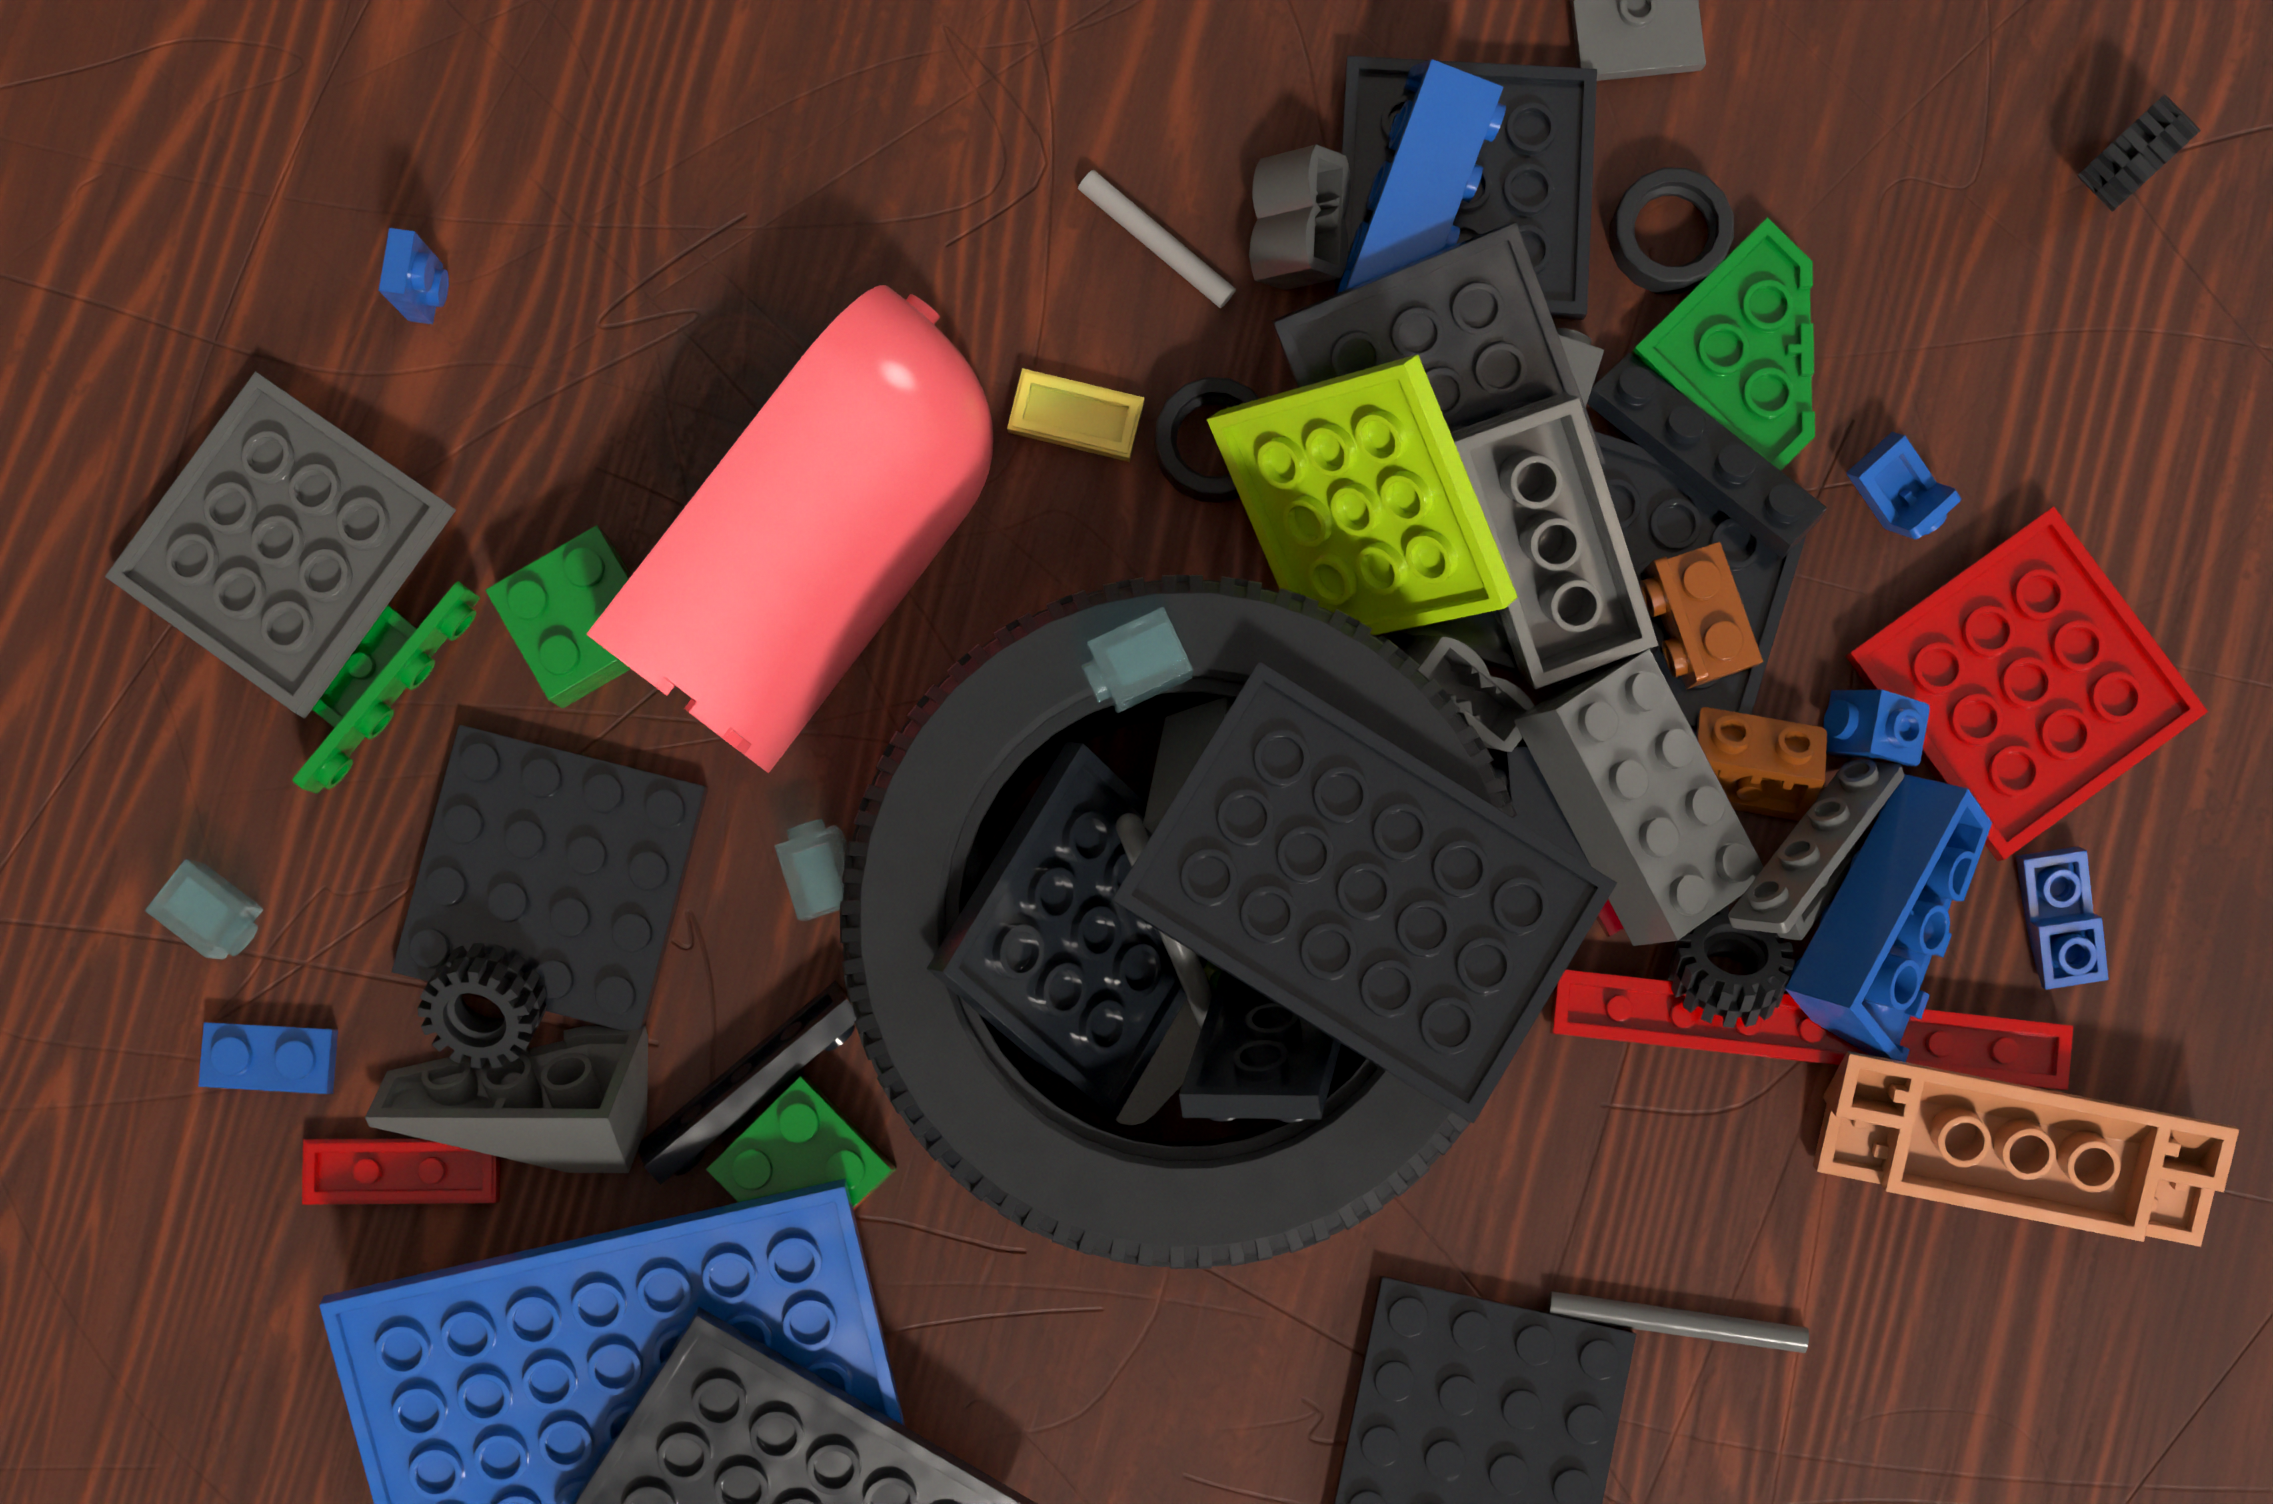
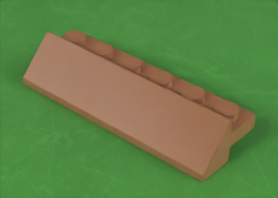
[1813,1051,2239,1247]

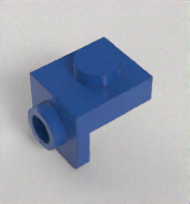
[1846,432,1961,539]
[1824,689,1930,766]

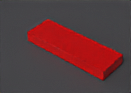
[302,1138,500,1205]

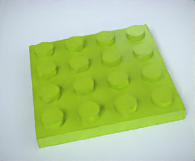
[1207,354,1518,635]

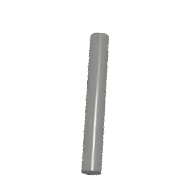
[1078,170,1236,308]

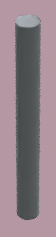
[1547,1291,1809,1353]

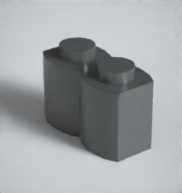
[1249,144,1351,290]
[1404,634,1534,752]

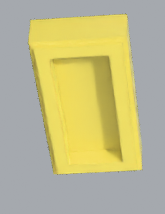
[1007,368,1144,462]

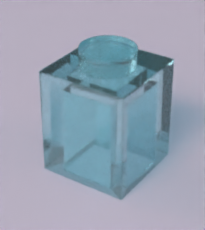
[1081,607,1193,713]
[774,819,847,922]
[145,859,263,960]

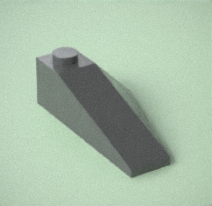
[365,1025,648,1173]

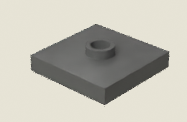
[1570,0,1706,81]

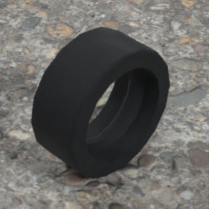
[1610,167,1734,294]
[1155,377,1260,503]

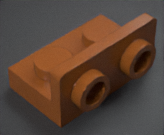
[1640,542,1763,689]
[1696,707,1827,821]

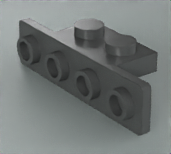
[1728,759,1905,940]

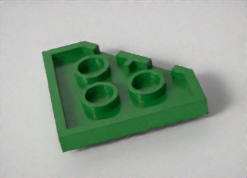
[1632,217,1815,471]

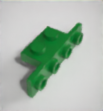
[292,581,480,794]

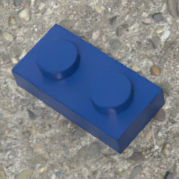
[378,228,449,325]
[198,1022,338,1094]

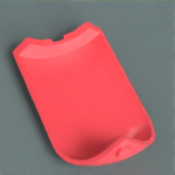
[586,285,994,773]

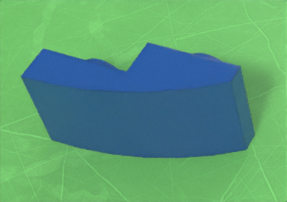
[2016,846,2109,990]

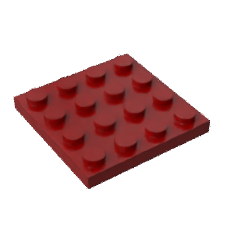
[1845,507,2208,862]

